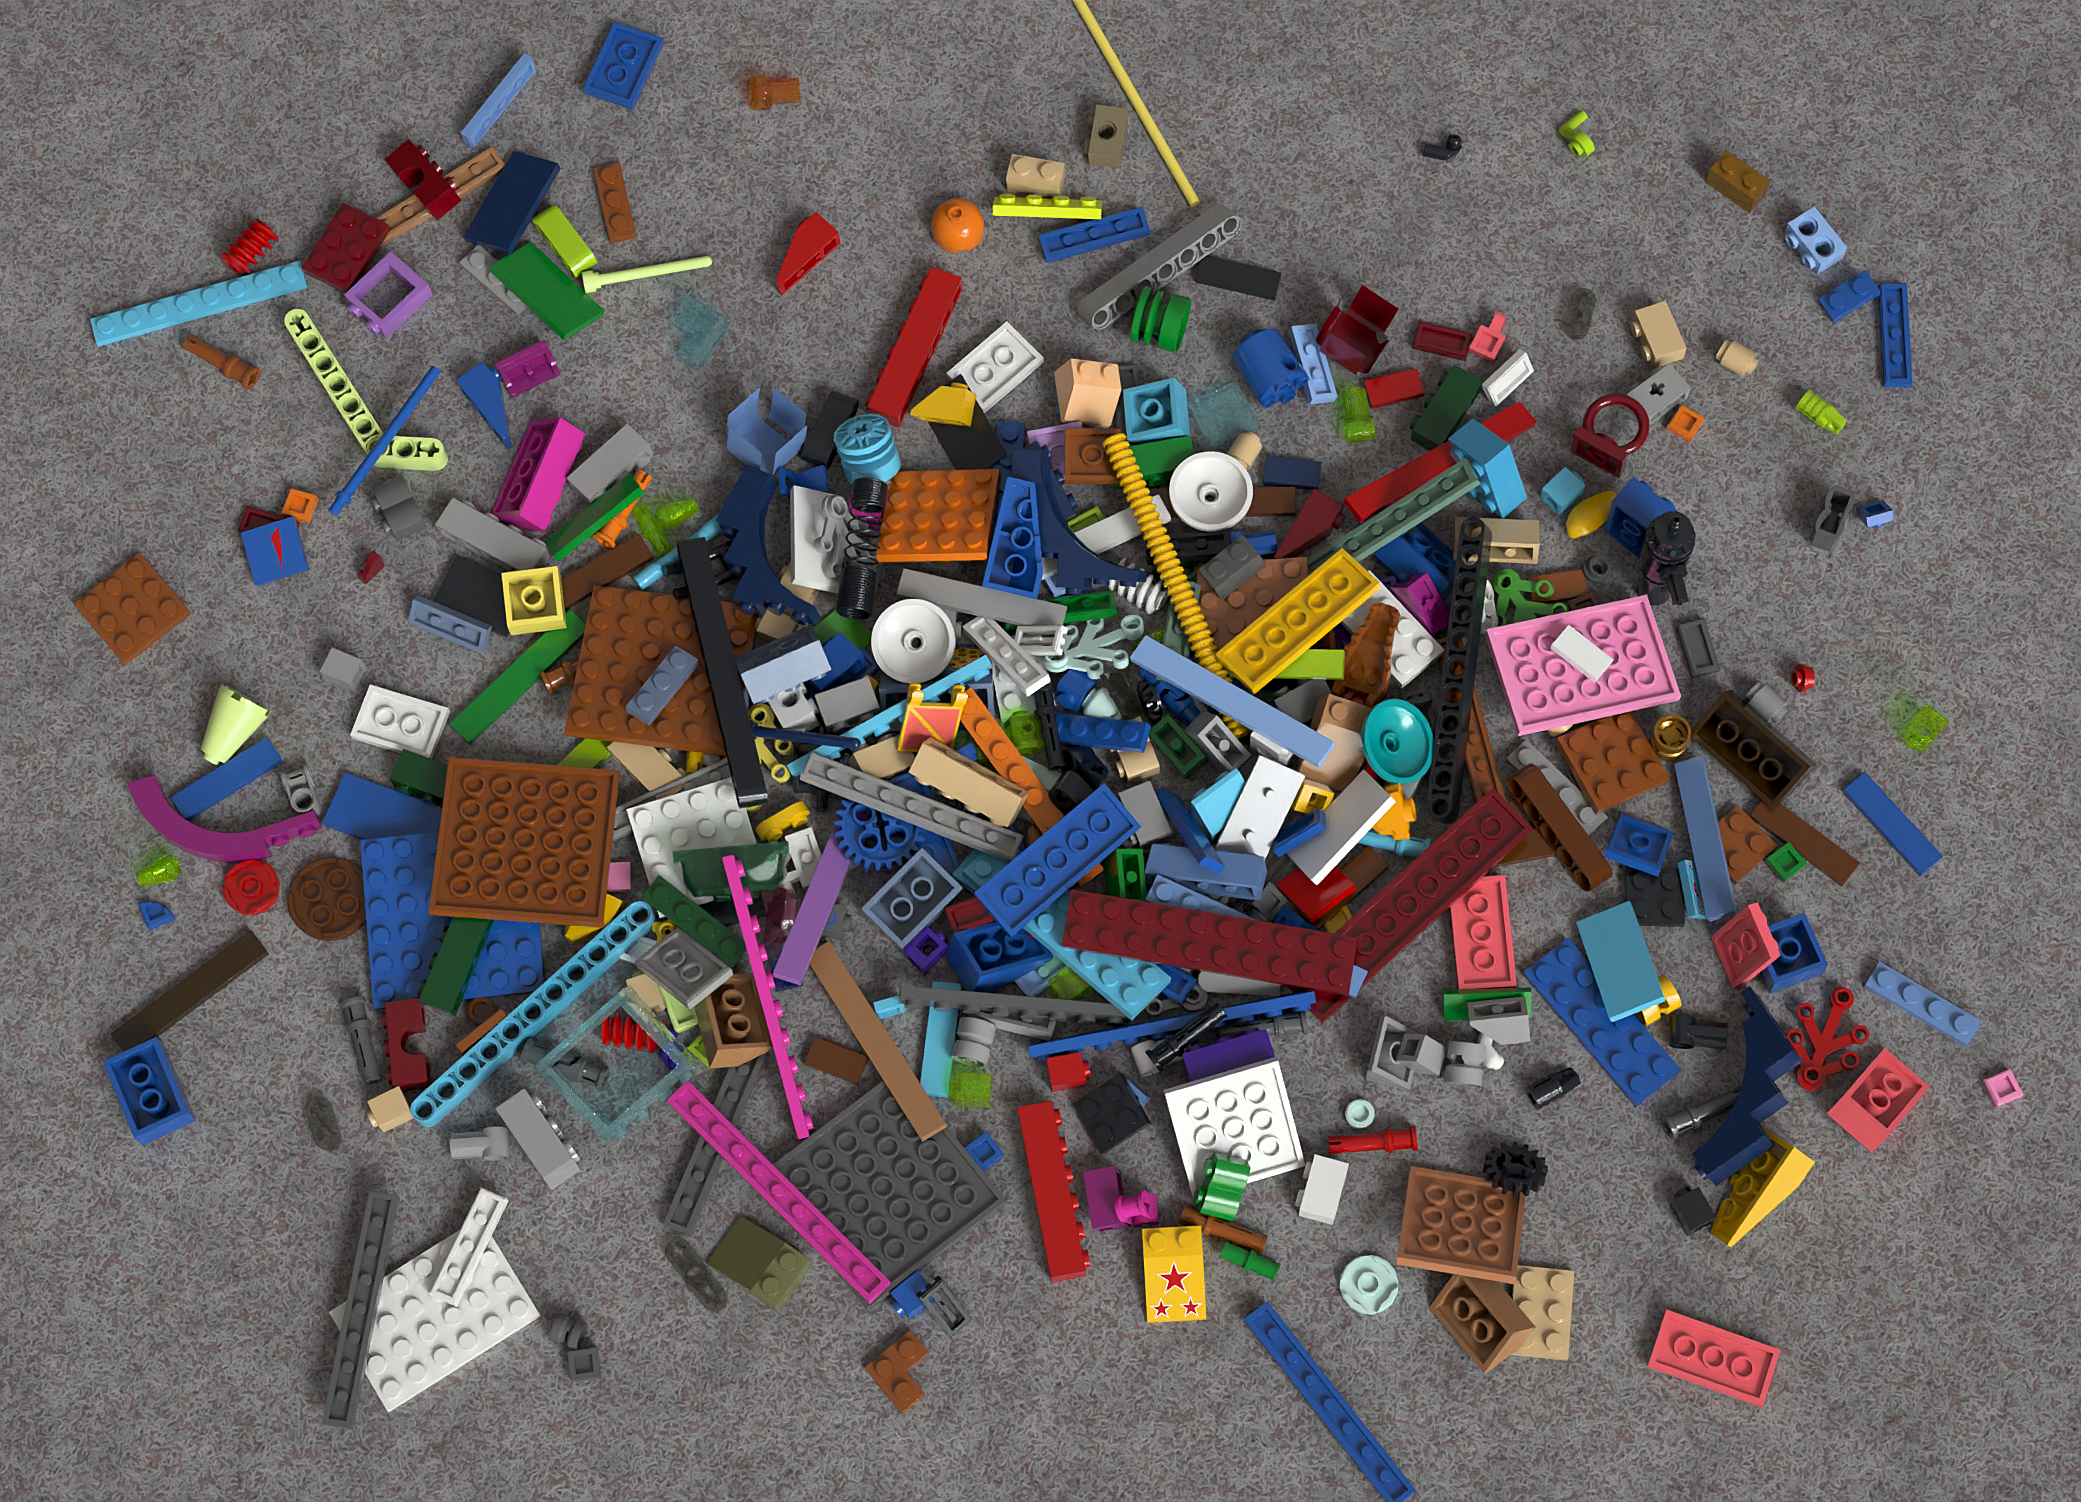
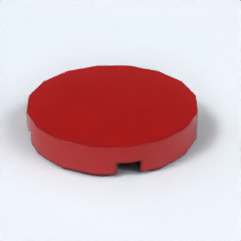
[222,859,280,915]

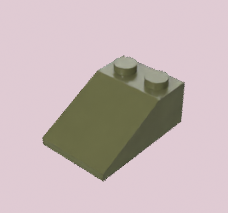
[707,1216,812,1313]

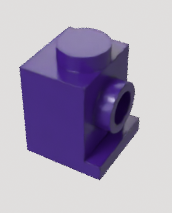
[903,926,948,976]

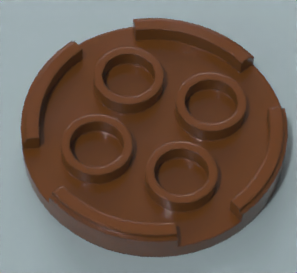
[287,857,366,941]

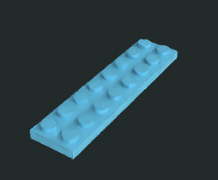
[962,849,1171,1021]

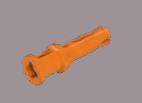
[592,469,652,549]

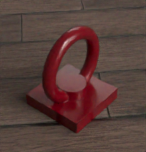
[1571,393,1650,479]

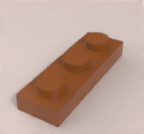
[593,162,637,243]

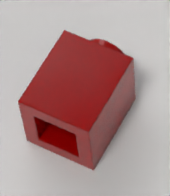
[1046,1052,1091,1092]

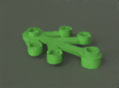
[1490,569,1569,627]

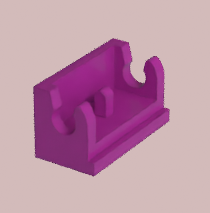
[495,340,561,398]
[1391,572,1450,635]
[1083,1165,1130,1232]

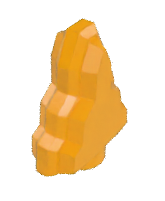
[1371,783,1416,840]

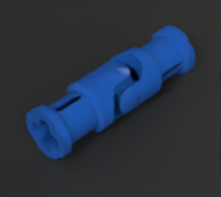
[1137,668,1201,726]

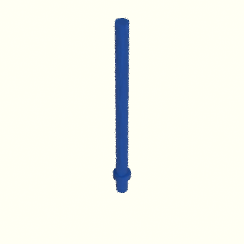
[328,366,441,516]

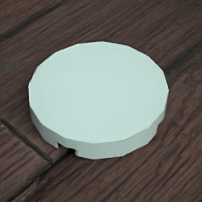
[1340,1255,1398,1315]

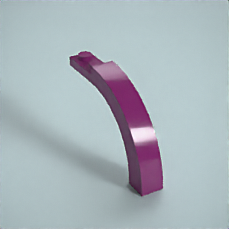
[128,775,323,863]

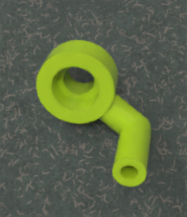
[1559,110,1595,158]

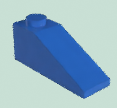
[456,361,512,449]

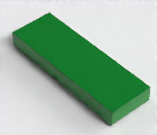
[1443,987,1531,1021]

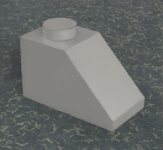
[1467,997,1530,1045]

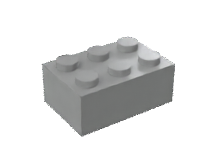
[495,1088,580,1190]

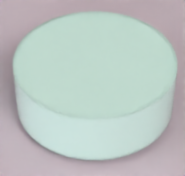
[1345,1099,1375,1130]

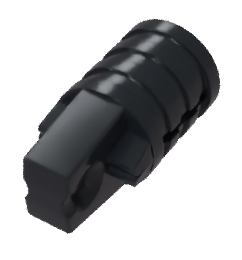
[1525,1067,1581,1110]

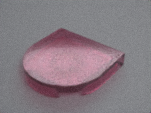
[763,887,796,950]

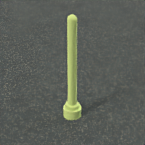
[582,256,712,293]

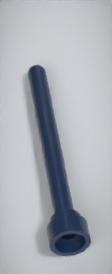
[750,719,861,749]

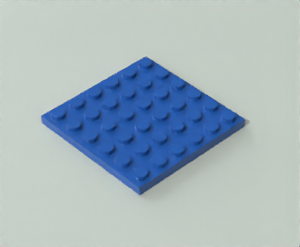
[360,832,545,1010]

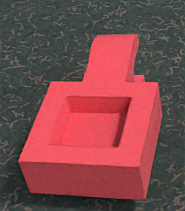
[1469,312,1507,363]

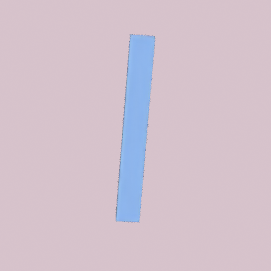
[1130,635,1335,768]

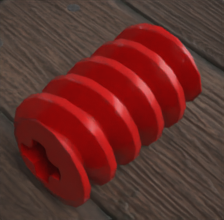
[219,218,279,277]
[601,1009,665,1054]

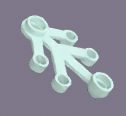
[1043,615,1144,679]

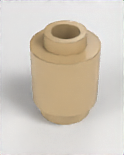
[1716,339,1759,377]
[1227,431,1262,470]

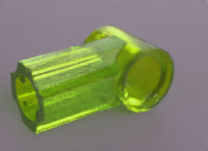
[1342,386,1375,443]

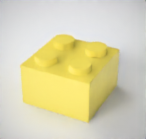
[502,566,567,635]

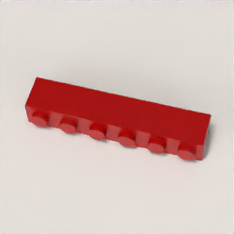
[865,267,963,428]
[1017,1101,1091,1283]

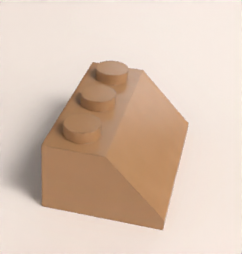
[695,973,773,1068]
[1429,1274,1536,1373]

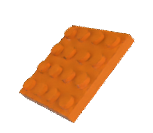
[876,469,1001,562]

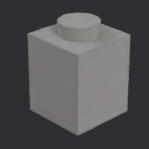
[319,648,367,693]
[1396,1033,1448,1075]

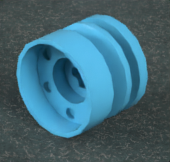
[834,414,901,484]

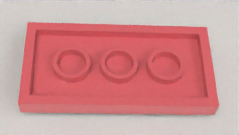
[1450,875,1517,990]
[1647,1309,1781,1408]

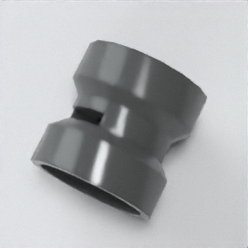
[549,1313,588,1350]

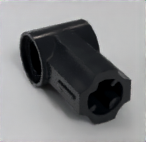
[1669,1014,1728,1049]

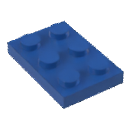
[583,21,664,110]

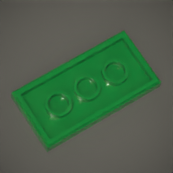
[490,242,605,340]

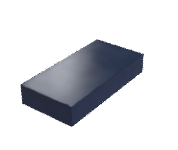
[1263,456,1322,490]

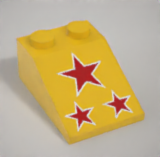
[1142,1226,1206,1323]

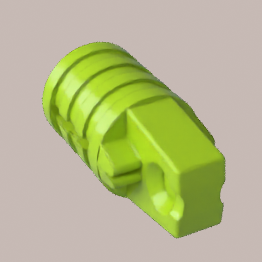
[1795,389,1847,435]

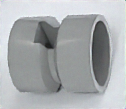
[951,1017,997,1068]
[1444,1041,1486,1086]

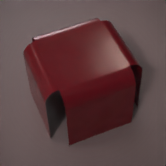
[1316,285,1400,375]

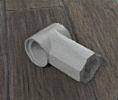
[450,1127,509,1161]

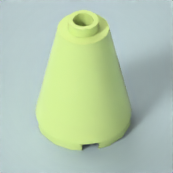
[200,684,271,765]

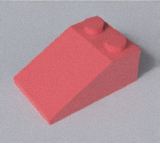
[1827,1048,1930,1153]

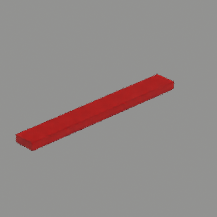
[1343,401,1537,523]

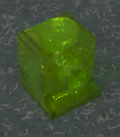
[1004,710,1044,755]

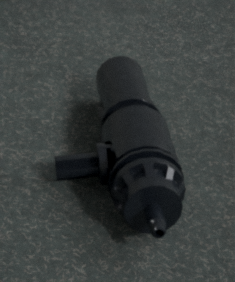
[1636,511,1696,606]

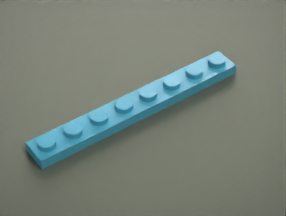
[90,261,308,346]
[787,655,993,776]

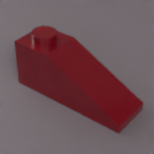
[1274,489,1345,559]

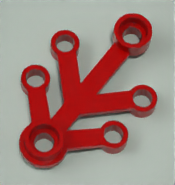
[1786,987,1869,1091]

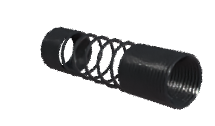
[836,477,888,620]

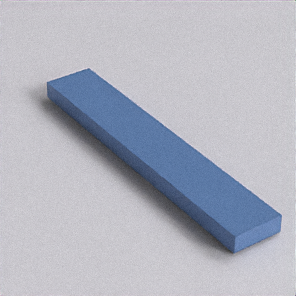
[1674,755,1737,922]

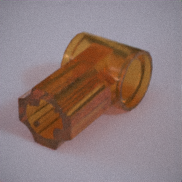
[747,76,801,110]

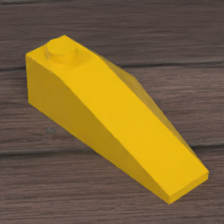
[1710,1128,1815,1247]

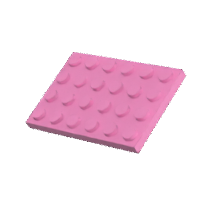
[1485,595,1681,736]

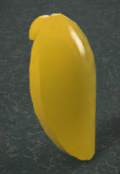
[1566,491,1617,539]

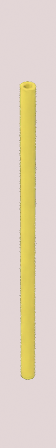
[1072,0,1200,207]

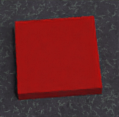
[1276,866,1356,924]

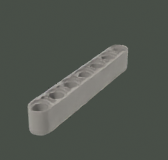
[1077,204,1242,330]

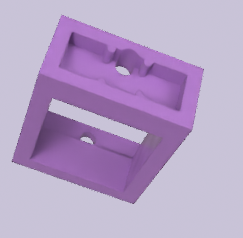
[344,251,433,339]

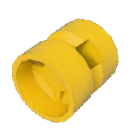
[1634,974,1682,1026]

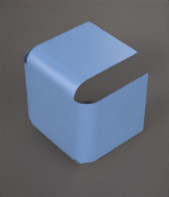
[726,388,807,476]

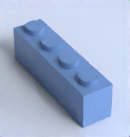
[1145,843,1267,901]

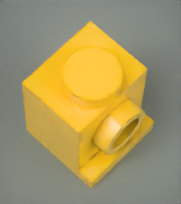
[1291,779,1335,814]

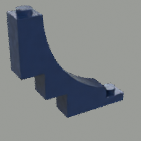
[1692,986,1803,1186]

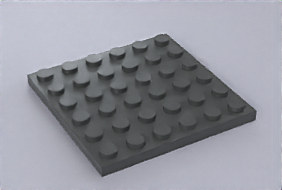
[773,1081,1007,1311]

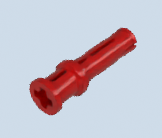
[1328,1125,1418,1155]

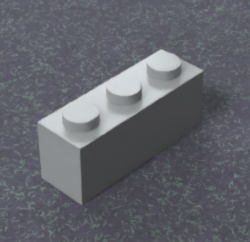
[567,424,653,505]

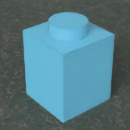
[1540,467,1585,516]

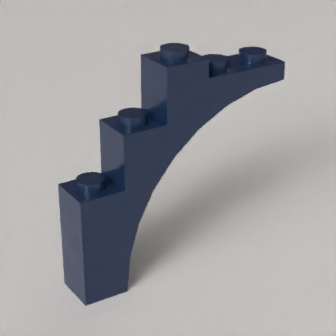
[1011,448,1147,594]
[716,465,821,626]

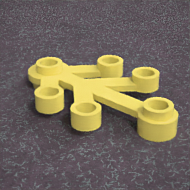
[746,703,794,813]

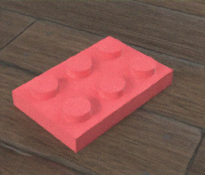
[1711,902,1781,989]

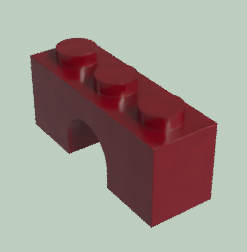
[384,139,462,221]
[381,998,431,1092]

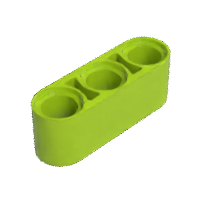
[532,204,598,278]

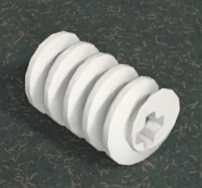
[1108,558,1169,614]

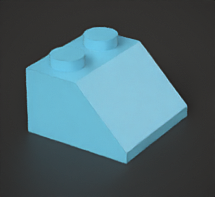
[1123,377,1190,444]

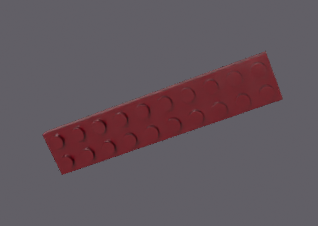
[1285,788,1533,1025]
[1062,889,1358,996]

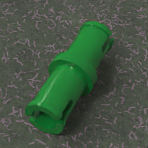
[1219,1240,1281,1281]

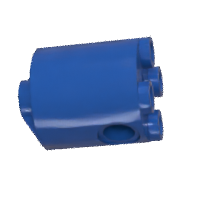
[1232,328,1310,409]

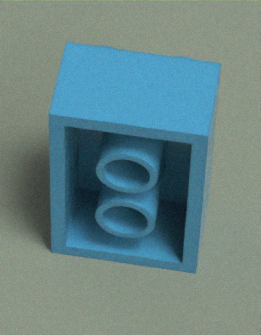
[1448,418,1527,519]

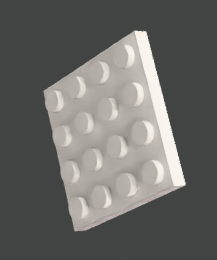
[626,777,769,919]
[1163,1057,1305,1199]

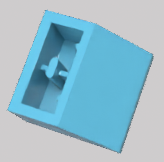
[1191,768,1245,844]

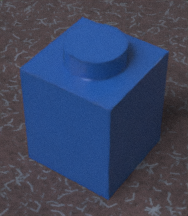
[1054,669,1099,714]
[890,1271,935,1320]

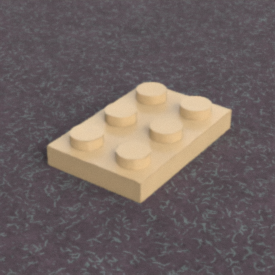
[1511,1265,1574,1361]

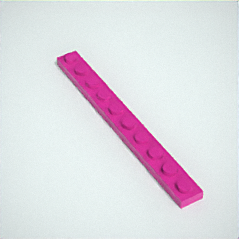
[722,855,814,1139]
[666,1080,891,1305]

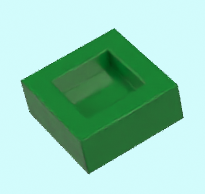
[1765,842,1807,883]

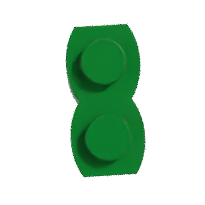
[1194,1152,1251,1221]

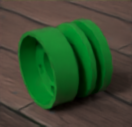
[1130,286,1191,353]

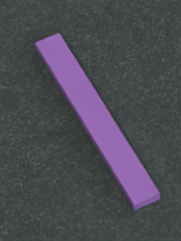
[773,798,870,986]

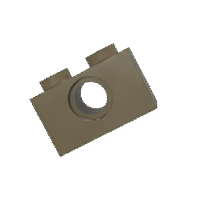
[1084,104,1129,168]

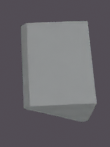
[1366,1015,1420,1090]

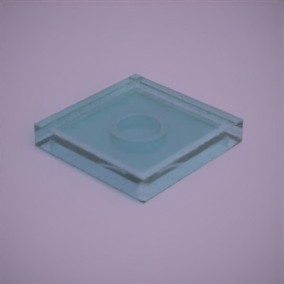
[1187,380,1261,452]

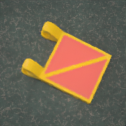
[897,683,968,752]

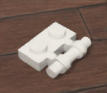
[767,827,821,897]

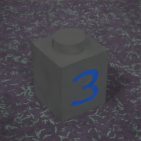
[821,904,852,940]

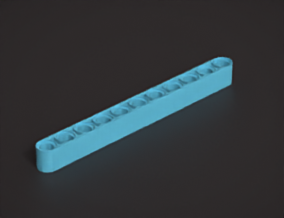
[410,901,656,1128]

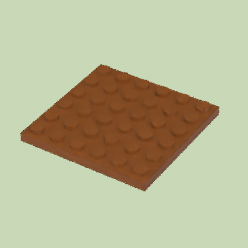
[565,585,759,756]
[429,757,620,928]

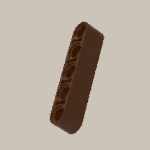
[1506,763,1612,892]

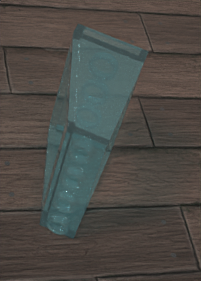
[534,985,698,1142]

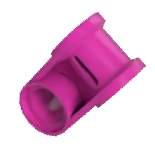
[1114,1190,1160,1228]

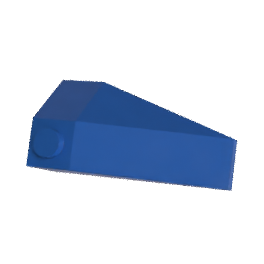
[981,476,1043,599]

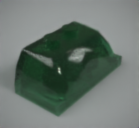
[673,841,790,902]

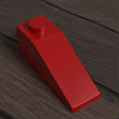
[776,211,841,296]

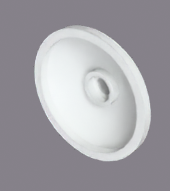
[1169,451,1253,531]
[871,599,956,684]

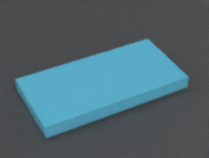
[1576,901,1666,1022]

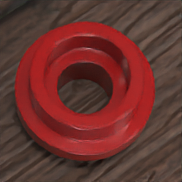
[1791,664,1815,692]

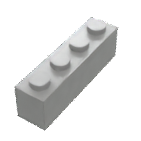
[435,498,550,572]

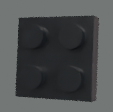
[1625,868,1685,927]
[1073,1073,1151,1154]

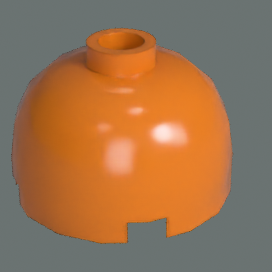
[931,198,984,253]

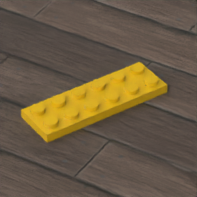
[1215,548,1381,694]

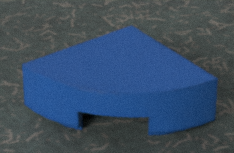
[138,901,176,931]

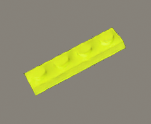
[993,194,1102,219]

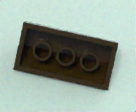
[1691,690,1817,809]

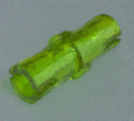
[631,503,674,558]

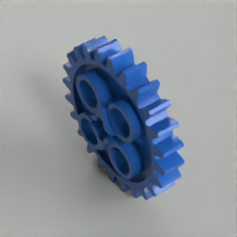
[834,784,927,874]

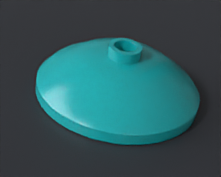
[1361,699,1434,784]

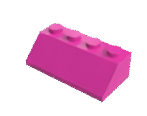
[491,418,585,532]

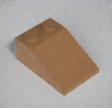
[1297,694,1371,792]

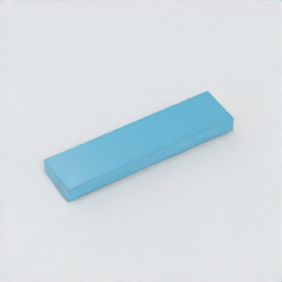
[920,981,962,1098]

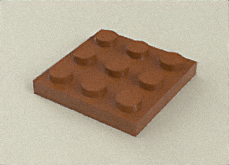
[74,552,191,666]
[1554,711,1670,815]

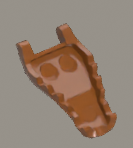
[1331,603,1400,708]

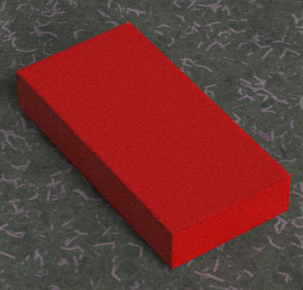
[1364,368,1425,409]

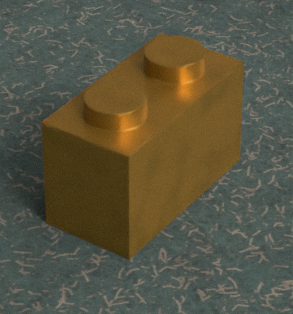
[1706,150,1770,213]

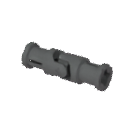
[520,1038,611,1092]

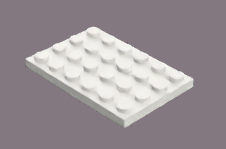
[329,1230,541,1412]

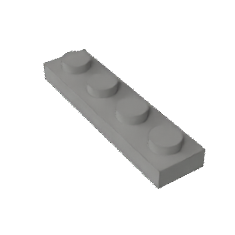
[1506,740,1608,837]

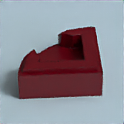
[358,551,385,585]

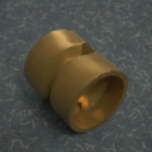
[1650,714,1691,762]

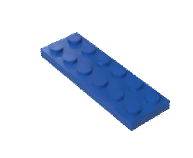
[973,783,1141,938]
[1523,938,1681,1107]

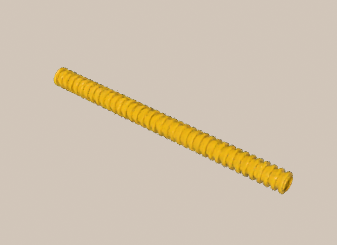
[1102,433,1252,739]

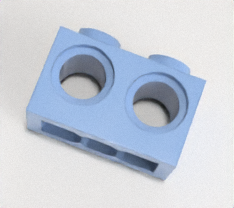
[1784,206,1847,275]

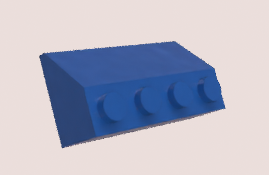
[1353,511,1456,601]

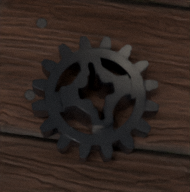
[1483,1142,1548,1197]

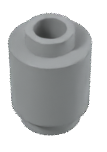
[1745,682,1788,723]

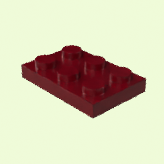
[301,203,391,293]

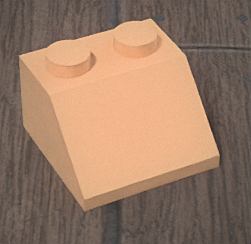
[1054,358,1121,428]

